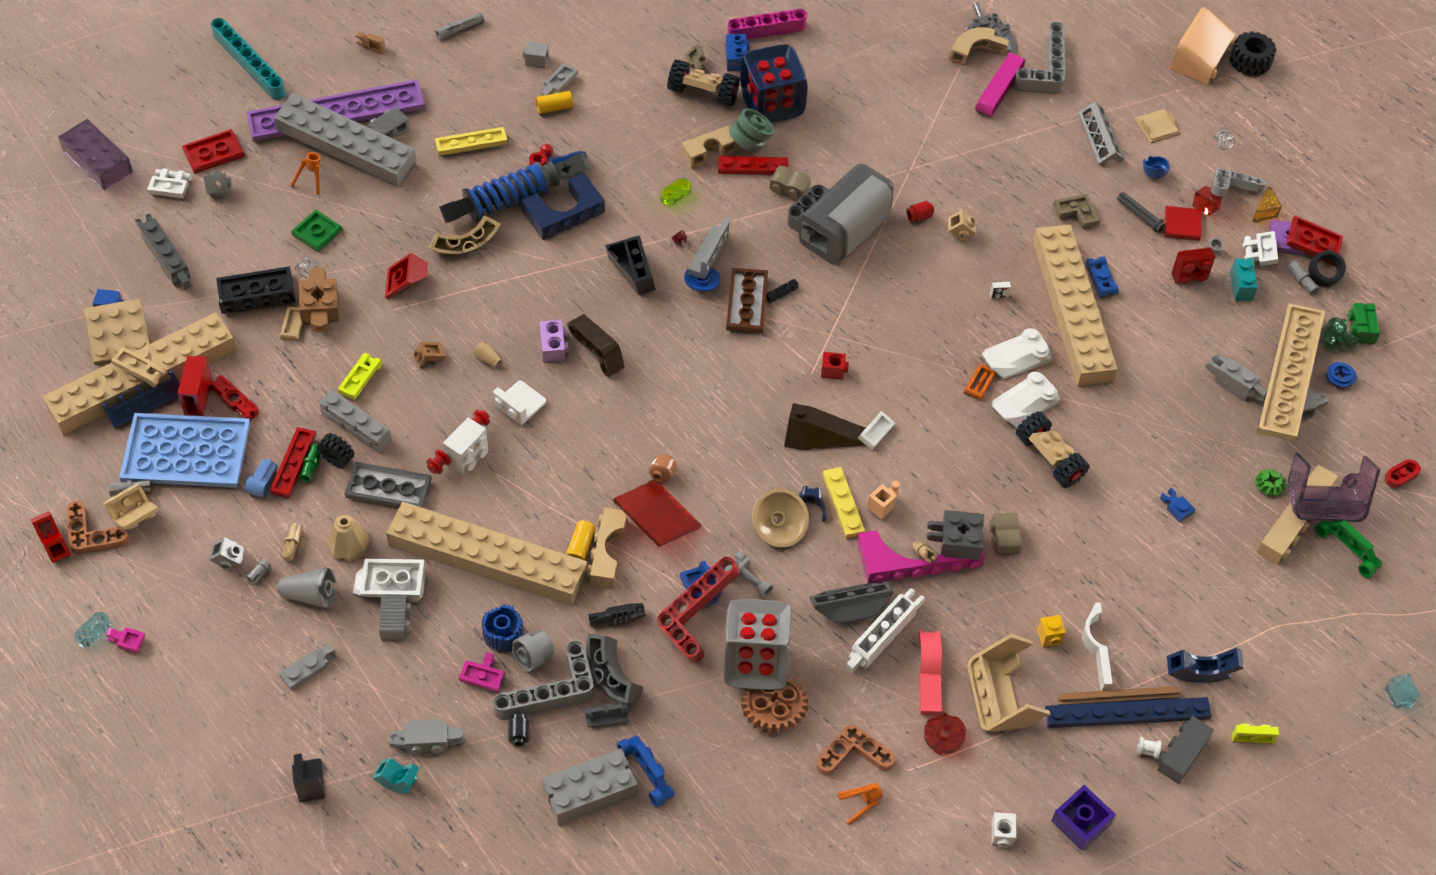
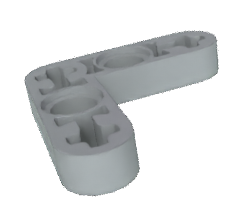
[1211,168,1266,197]

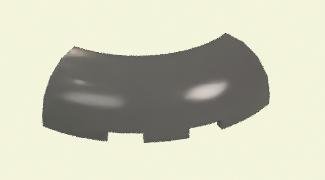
[586,633,644,704]

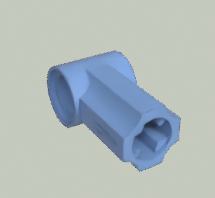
[245,459,278,498]

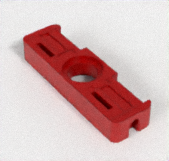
[209,375,259,421]

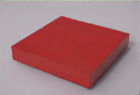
[1164,206,1201,241]

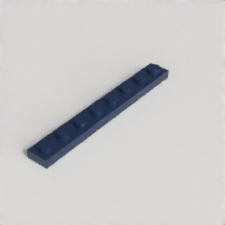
[1045,697,1212,728]

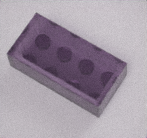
[58,119,133,190]

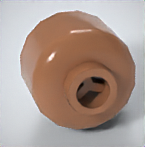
[649,454,677,483]

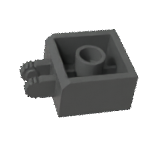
[926,510,984,560]

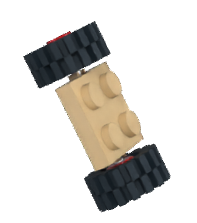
[667,59,740,107]
[1016,411,1090,488]

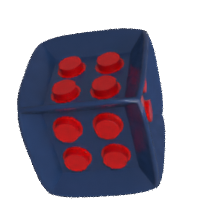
[740,44,808,123]

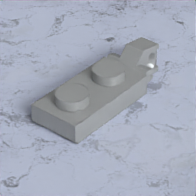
[541,63,578,96]
[279,644,336,690]

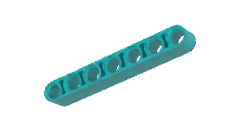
[211,18,285,100]

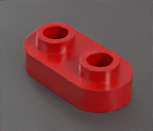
[1385,459,1421,488]

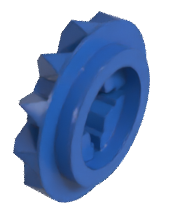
[1326,362,1357,389]

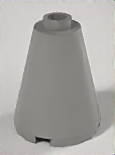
[277,568,337,608]

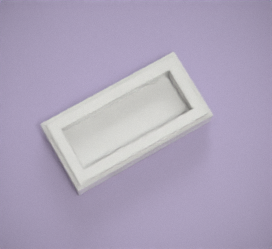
[858,411,896,450]

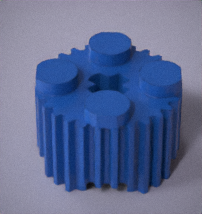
[481,604,524,652]

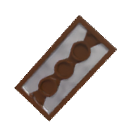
[726,268,768,333]

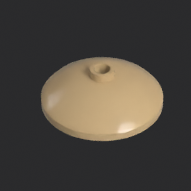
[752,488,809,548]

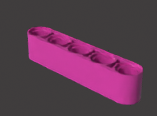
[727,9,807,40]
[975,53,1026,117]

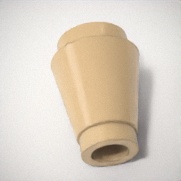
[474,342,502,368]

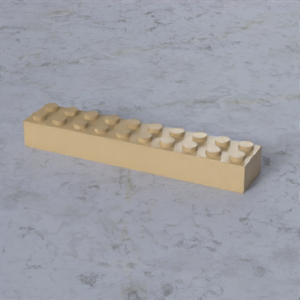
[1033,224,1117,386]
[42,312,237,436]
[386,501,587,606]

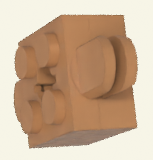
[299,267,339,333]

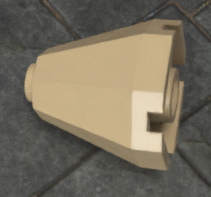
[327,515,371,563]

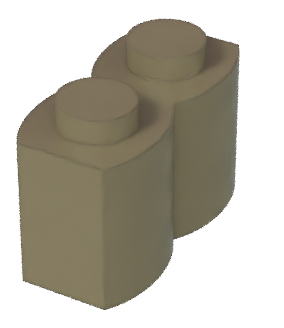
[770,166,811,200]
[989,513,1022,554]

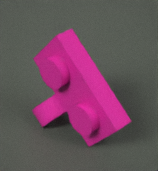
[459,652,505,693]

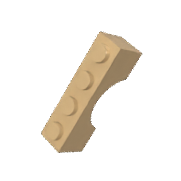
[587,507,628,588]

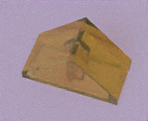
[1252,186,1282,223]

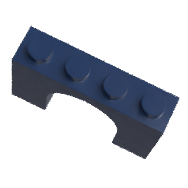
[521,172,605,240]

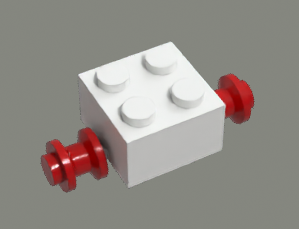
[426,410,490,476]

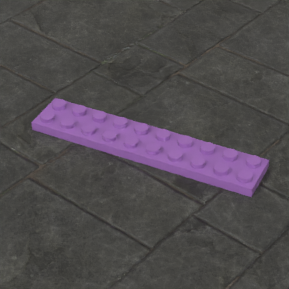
[246,79,425,142]

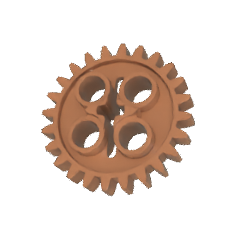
[741,675,808,734]

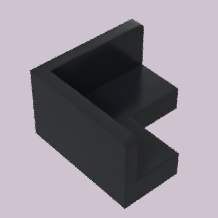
[292,753,325,802]

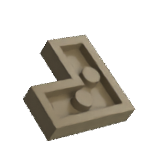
[1053,194,1100,228]

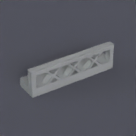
[1078,101,1124,165]
[688,217,731,279]

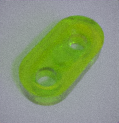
[660,178,691,205]

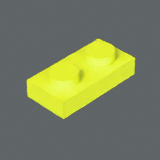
[1232,724,1279,744]

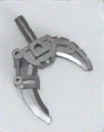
[965,2,1016,54]

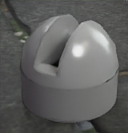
[1208,238,1224,253]

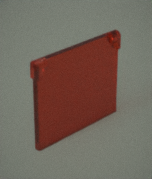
[613,479,701,547]

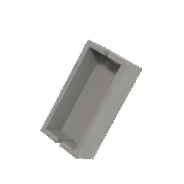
[542,748,637,825]

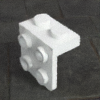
[493,381,546,426]

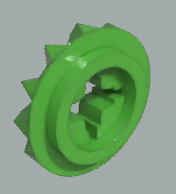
[1255,468,1287,496]

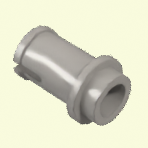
[246,559,272,585]

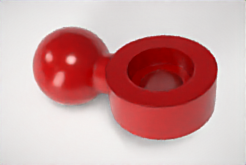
[529,144,554,166]

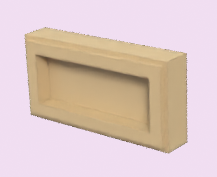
[280,306,304,341]

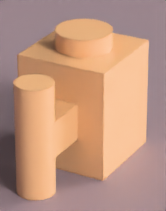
[867,481,900,520]

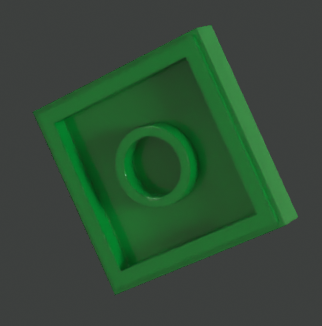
[291,209,343,253]

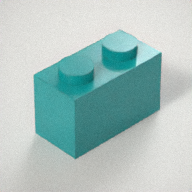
[1230,259,1258,301]

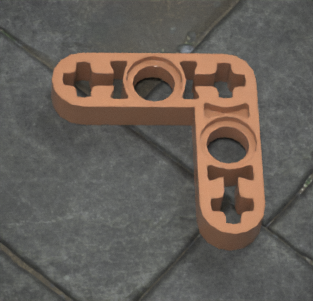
[66,501,130,554]
[817,725,895,775]

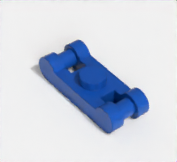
[1086,256,1119,298]

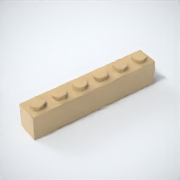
[1257,464,1338,565]

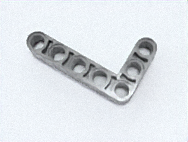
[1014,22,1065,94]
[493,640,594,720]

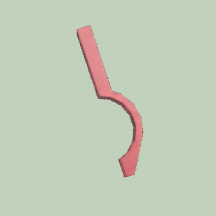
[919,630,942,715]

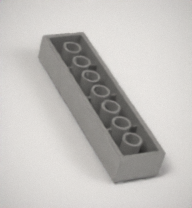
[274,93,416,186]

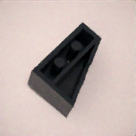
[605,235,656,295]

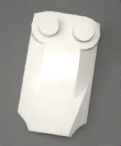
[981,328,1052,380]
[991,372,1060,429]
[353,559,426,603]

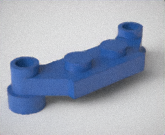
[617,735,675,808]

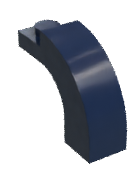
[1167,647,1244,683]

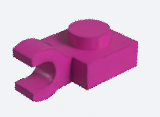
[106,627,146,654]

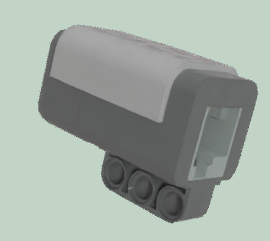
[787,164,894,264]

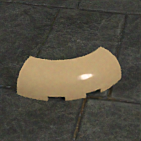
[428,216,501,254]

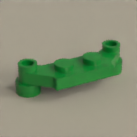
[1314,517,1382,578]

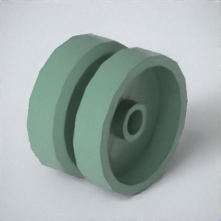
[729,108,774,153]

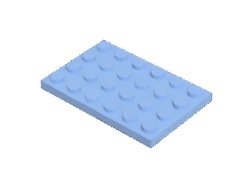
[119,413,251,488]

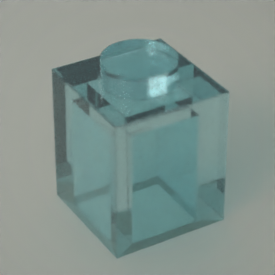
[1385,673,1420,709]

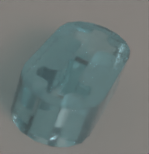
[75,612,111,647]

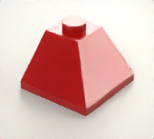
[385,253,428,299]

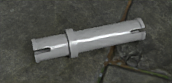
[435,12,485,40]

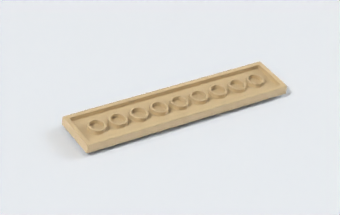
[1257,304,1325,442]

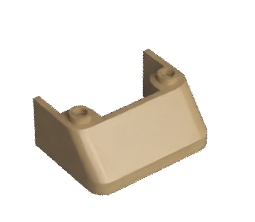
[968,634,1050,732]

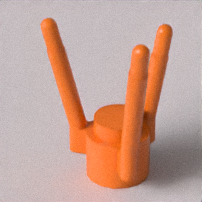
[290,152,321,194]
[837,782,882,825]

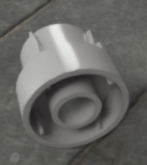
[512,630,554,672]

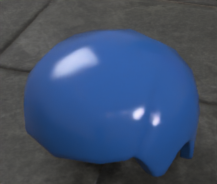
[1143,156,1170,179]

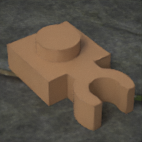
[356,31,386,55]

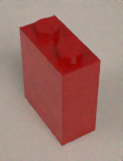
[177,356,213,416]

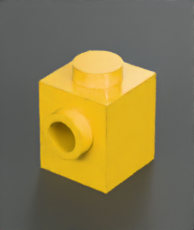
[1037,615,1066,647]

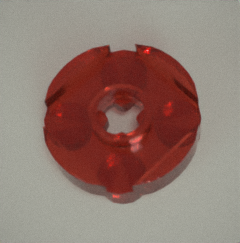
[924,712,966,755]

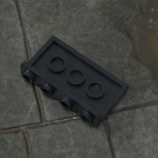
[216,266,296,314]

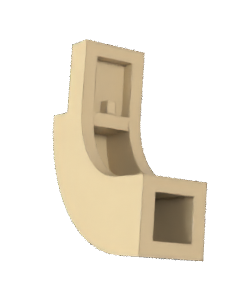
[949,27,1009,65]

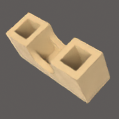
[682,126,738,169]

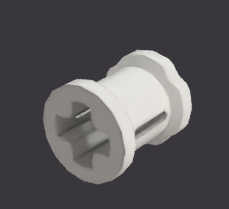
[1136,737,1161,759]

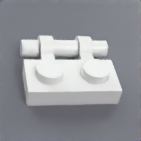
[147,168,192,199]
[1243,231,1279,267]

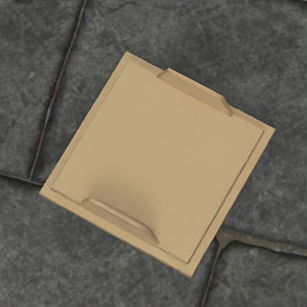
[1134,109,1180,143]

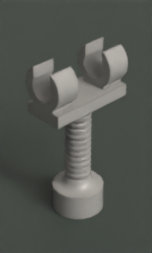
[725,551,774,598]

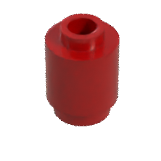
[906,201,934,222]

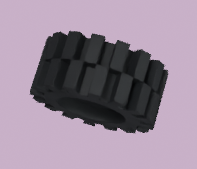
[317,433,355,468]

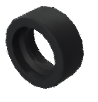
[1308,250,1346,287]

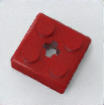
[1171,247,1216,284]

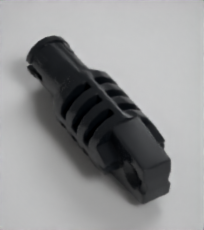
[588,603,645,627]

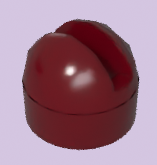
[671,230,687,245]

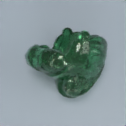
[1324,317,1358,350]

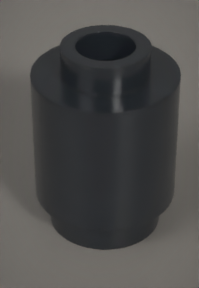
[508,714,529,747]

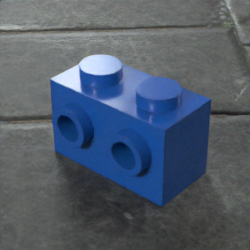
[725,34,750,71]

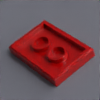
[182,129,245,174]
[1286,216,1343,266]

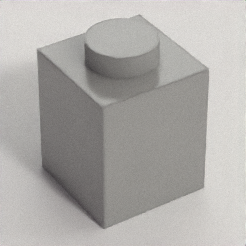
[523,41,549,68]

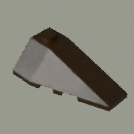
[784,403,866,450]

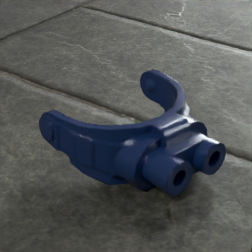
[799,486,826,521]

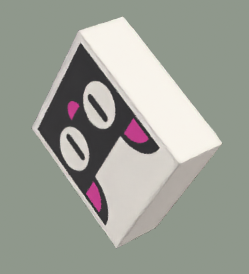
[990,282,1011,299]

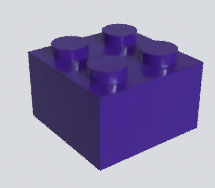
[1051,785,1116,851]

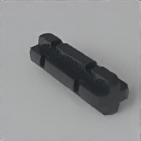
[766,279,799,303]

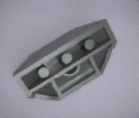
[809,582,893,623]

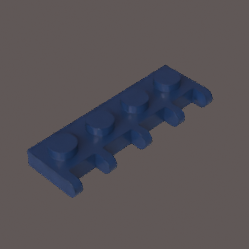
[102,370,180,428]

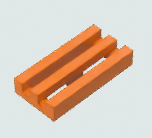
[964,364,997,401]

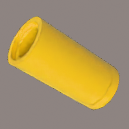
[536,91,573,114]
[566,520,596,560]

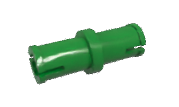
[299,444,320,482]

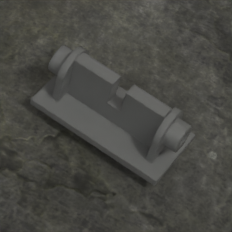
[584,702,629,728]

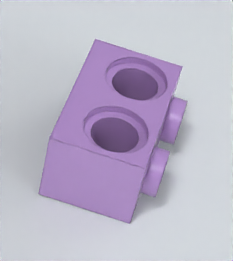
[539,320,569,362]

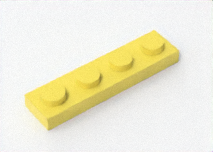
[435,127,507,156]
[822,467,865,539]

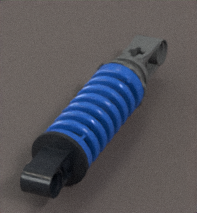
[439,153,590,223]

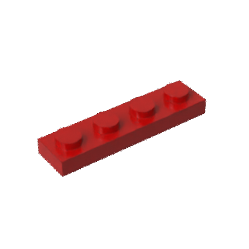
[718,156,788,175]
[270,427,316,498]

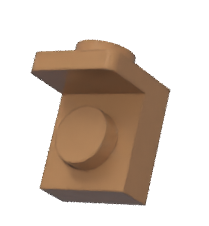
[414,342,446,367]

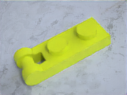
[338,353,382,400]

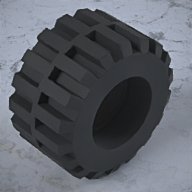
[1230,31,1276,76]

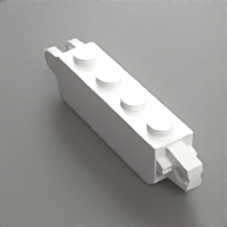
[846,588,925,674]

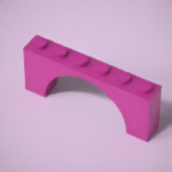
[857,530,985,584]

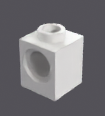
[992,812,1016,848]

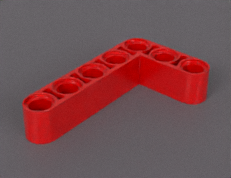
[657,557,740,662]

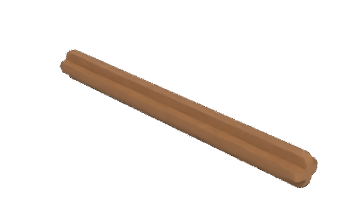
[1058,686,1180,705]

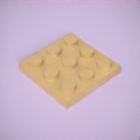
[84,298,149,364]

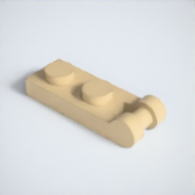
[111,347,168,387]

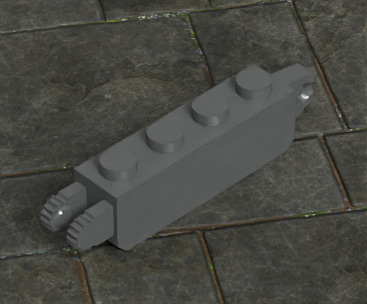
[135,214,191,290]

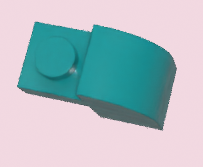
[372,757,420,794]

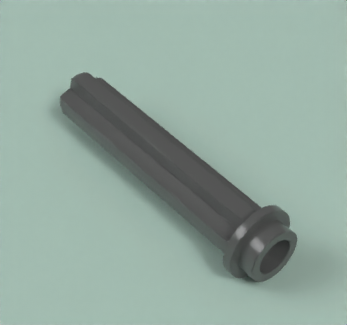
[1117,192,1165,232]

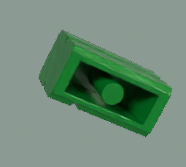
[1347,303,1380,344]

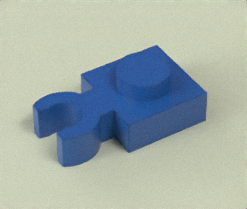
[1160,488,1196,522]

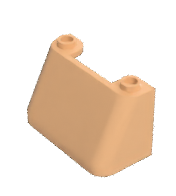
[1171,7,1236,85]

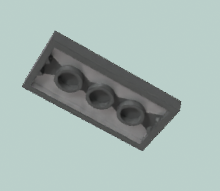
[345,462,432,508]

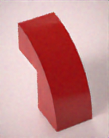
[30,511,71,563]

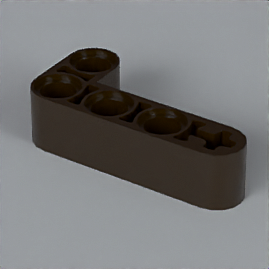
[567,314,625,377]

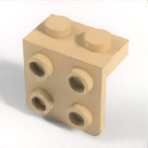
[103,483,159,530]

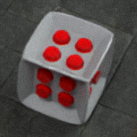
[723,599,791,690]

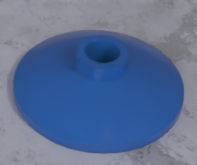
[684,267,720,292]

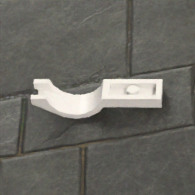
[1082,602,1113,691]

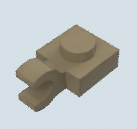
[685,44,708,74]

